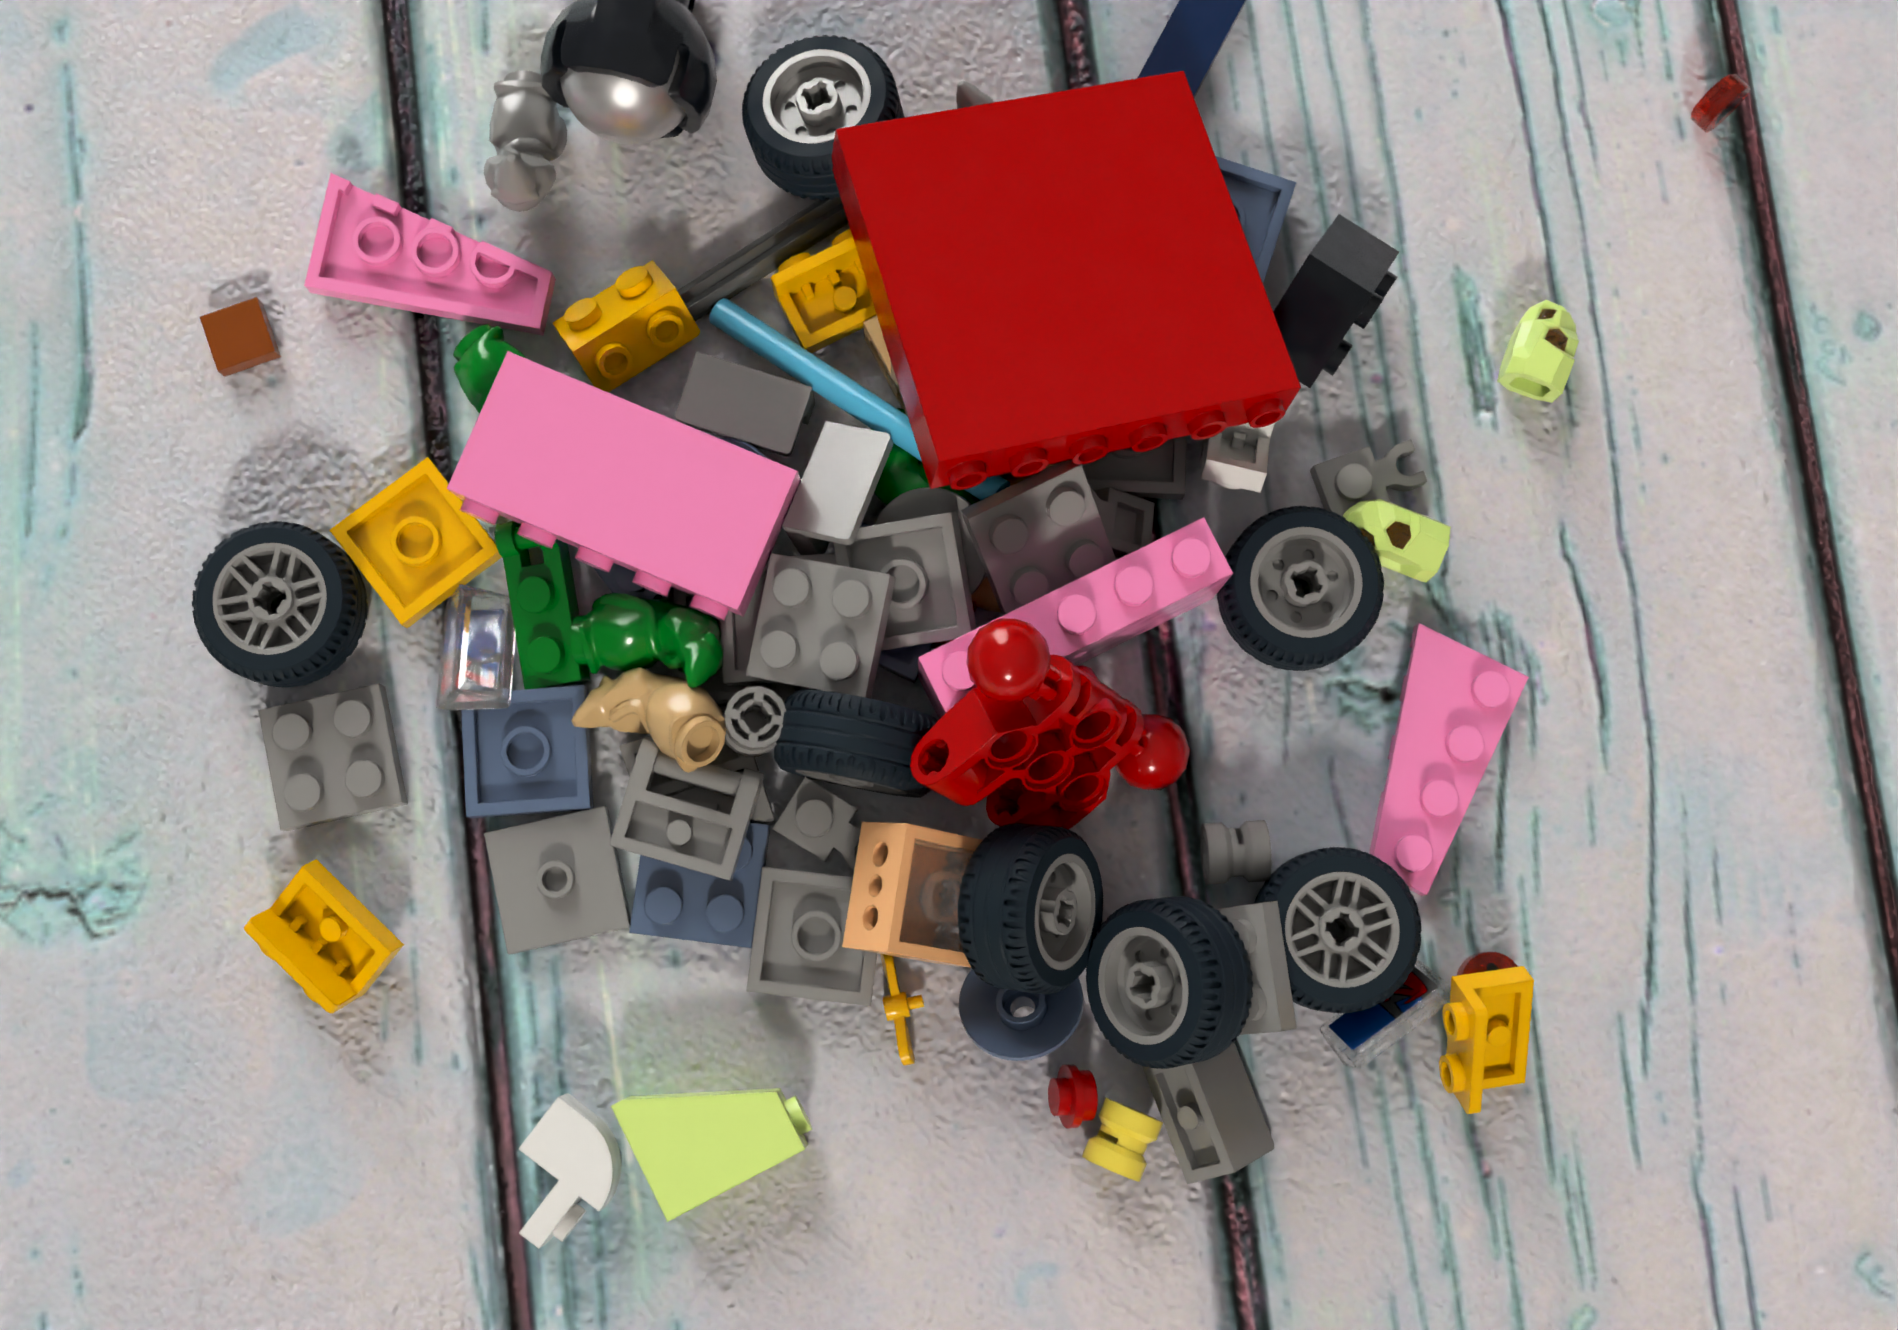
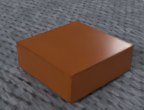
[200,297,281,377]

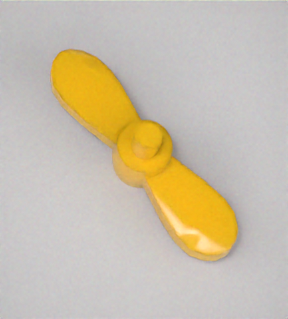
[880,954,924,1066]

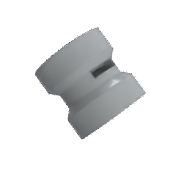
[723,686,786,757]
[1200,820,1272,885]

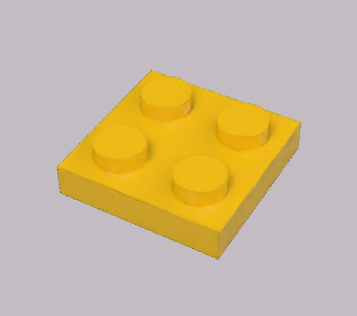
[329,457,502,628]

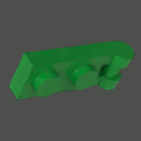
[494,521,590,689]

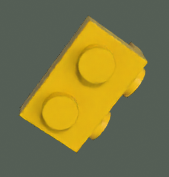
[771,229,877,353]
[552,260,700,393]
[244,859,404,1013]
[1439,966,1534,1114]

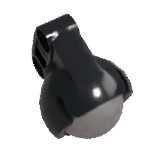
[540,0,717,145]

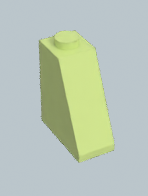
[611,1088,812,1222]

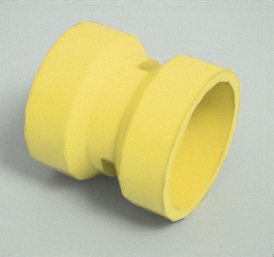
[1082,1097,1163,1182]

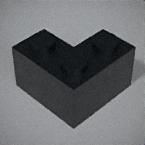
[1273,214,1399,388]

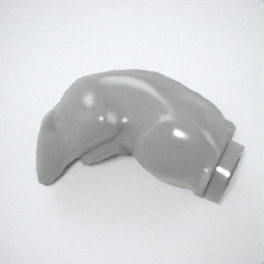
[484,70,567,212]

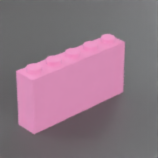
[447,351,801,621]
[918,517,1233,719]

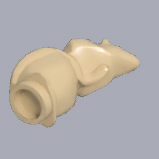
[572,667,726,773]

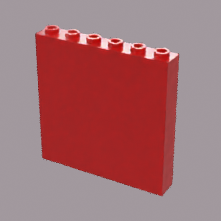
[832,71,1301,490]

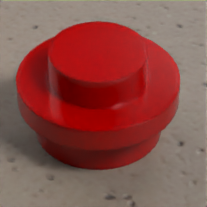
[1048,1064,1098,1128]

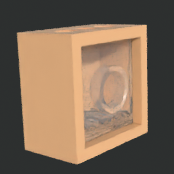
[842,822,983,968]

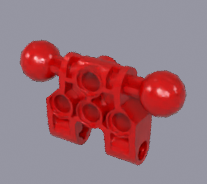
[910,619,1190,829]

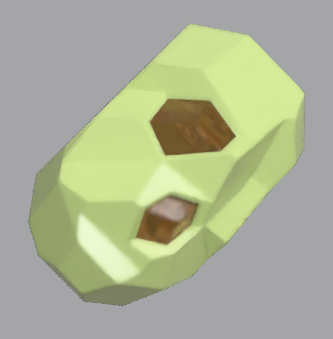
[1497,300,1579,403]
[1343,499,1451,583]

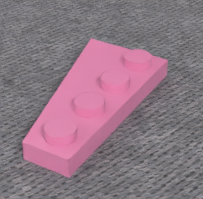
[304,173,556,336]
[1369,623,1529,896]

